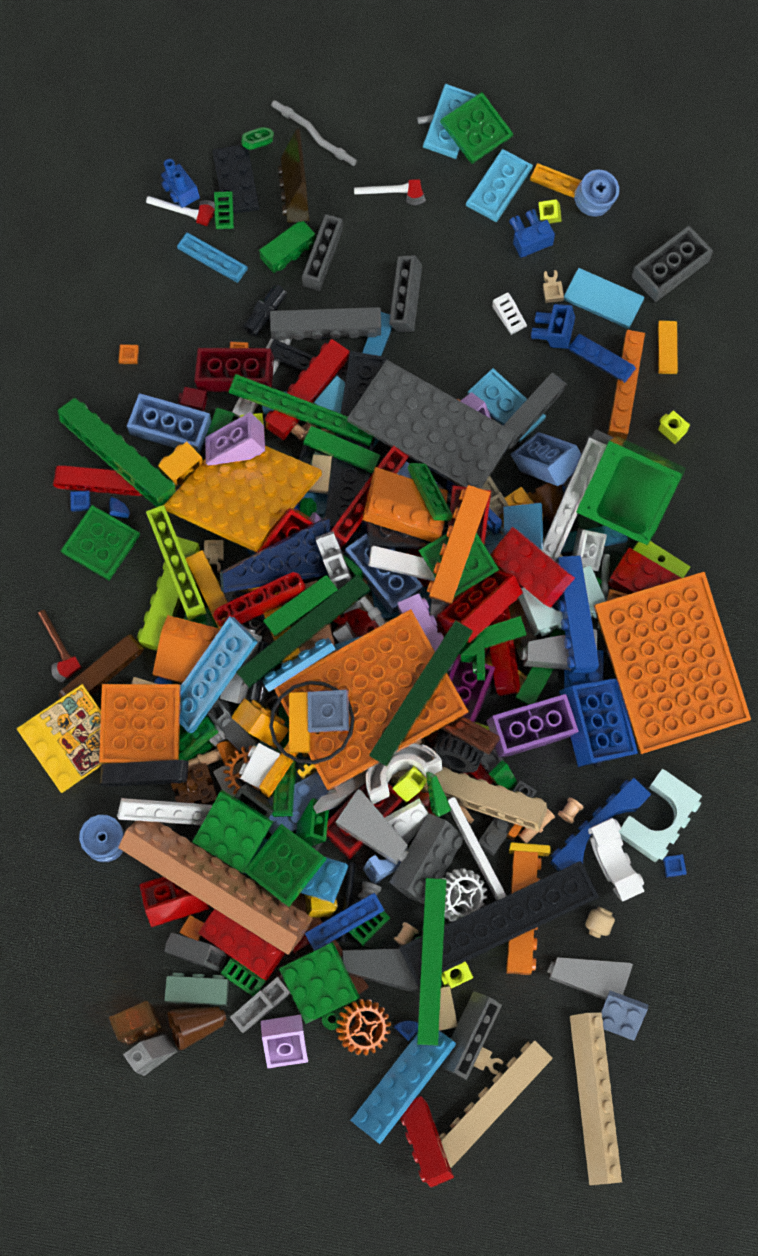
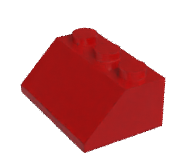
[257,508,315,553]
[139,877,209,927]

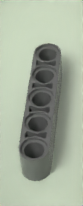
[503,373,568,449]

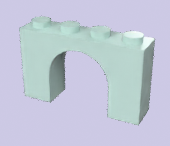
[518,566,606,636]
[619,768,702,862]

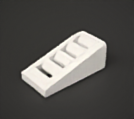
[492,293,527,335]

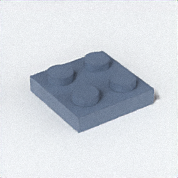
[308,690,349,733]
[600,990,648,1041]

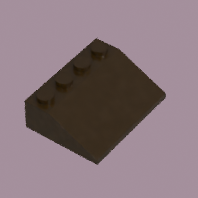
[278,129,309,223]

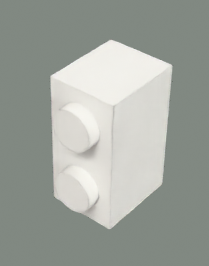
[239,743,280,789]

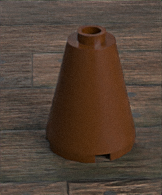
[527,483,564,527]
[168,1006,226,1050]

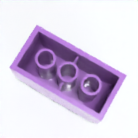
[486,694,579,758]

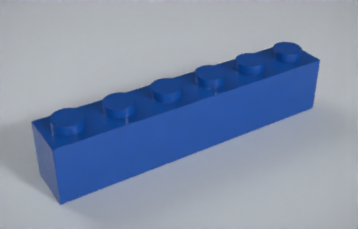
[556,555,599,674]

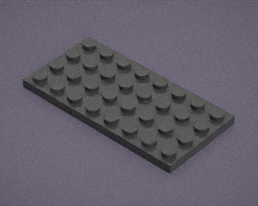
[347,360,516,489]

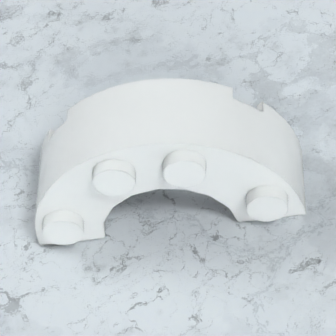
[366,743,442,804]
[588,818,644,901]

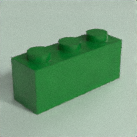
[259,221,316,273]

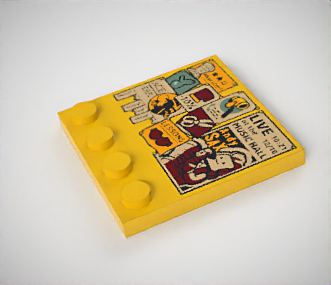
[17,684,105,793]

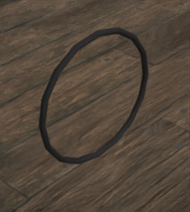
[269,681,355,764]

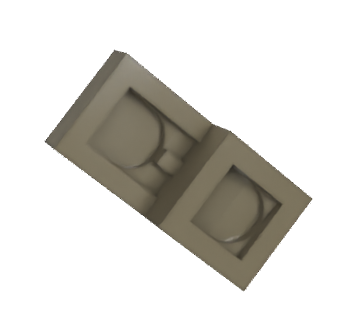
[482,476,509,516]

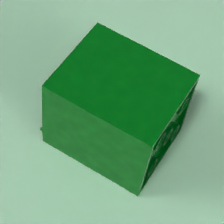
[576,436,686,545]

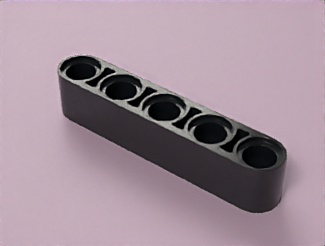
[100,760,189,787]

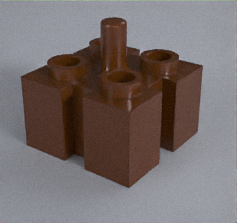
[171,763,218,805]

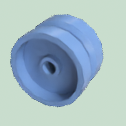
[574,169,619,217]
[79,815,125,862]

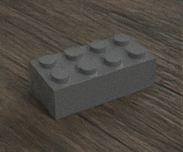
[632,226,713,302]
[390,813,464,905]

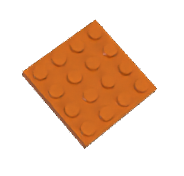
[99,684,181,763]

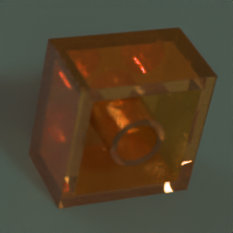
[109,1001,161,1045]

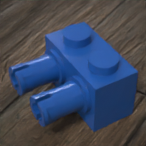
[161,159,200,208]
[509,209,555,258]
[531,304,575,349]

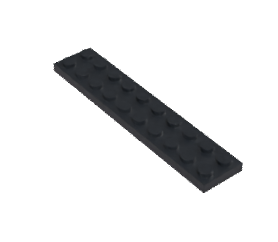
[325,351,387,533]
[399,861,599,985]

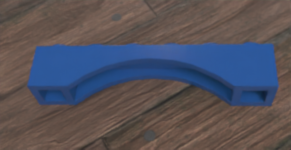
[550,778,651,871]

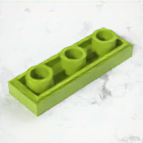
[633,541,690,578]

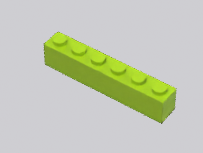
[146,505,207,621]
[137,537,200,651]

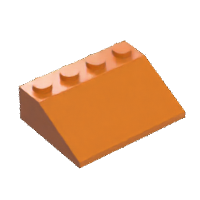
[362,467,448,542]
[153,615,220,684]

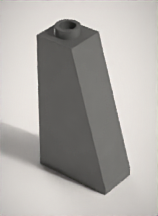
[340,949,418,992]

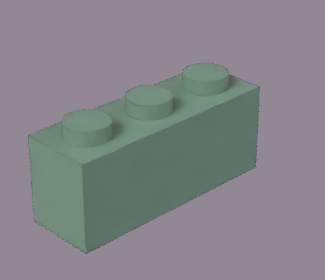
[165,973,229,1006]

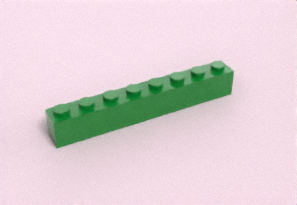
[58,398,175,507]

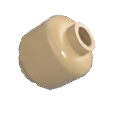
[585,907,615,938]

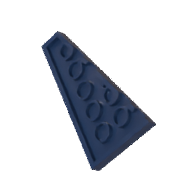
[220,517,330,593]

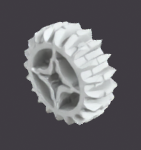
[441,869,488,922]

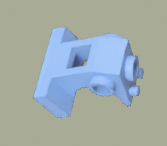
[363,846,408,885]

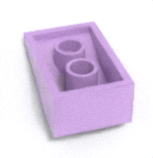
[205,412,265,466]

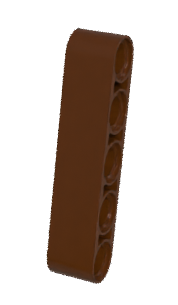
[59,634,144,698]

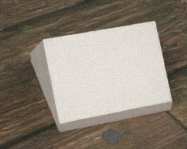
[572,528,607,571]

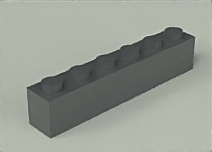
[270,307,381,341]

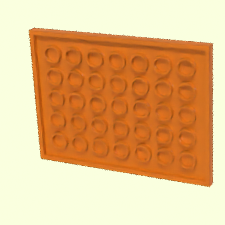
[593,572,751,754]
[274,609,469,791]

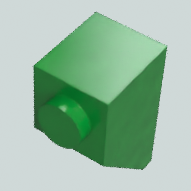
[296,798,329,846]

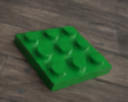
[440,92,514,164]
[61,505,140,581]
[419,533,499,598]
[192,790,274,873]
[244,824,327,907]
[279,942,360,1024]

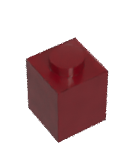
[178,387,208,412]

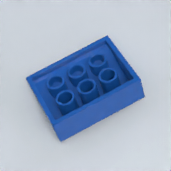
[559,678,638,767]

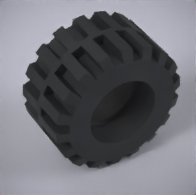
[432,729,484,773]

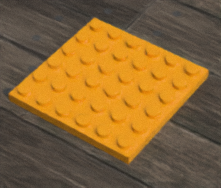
[164,446,322,552]

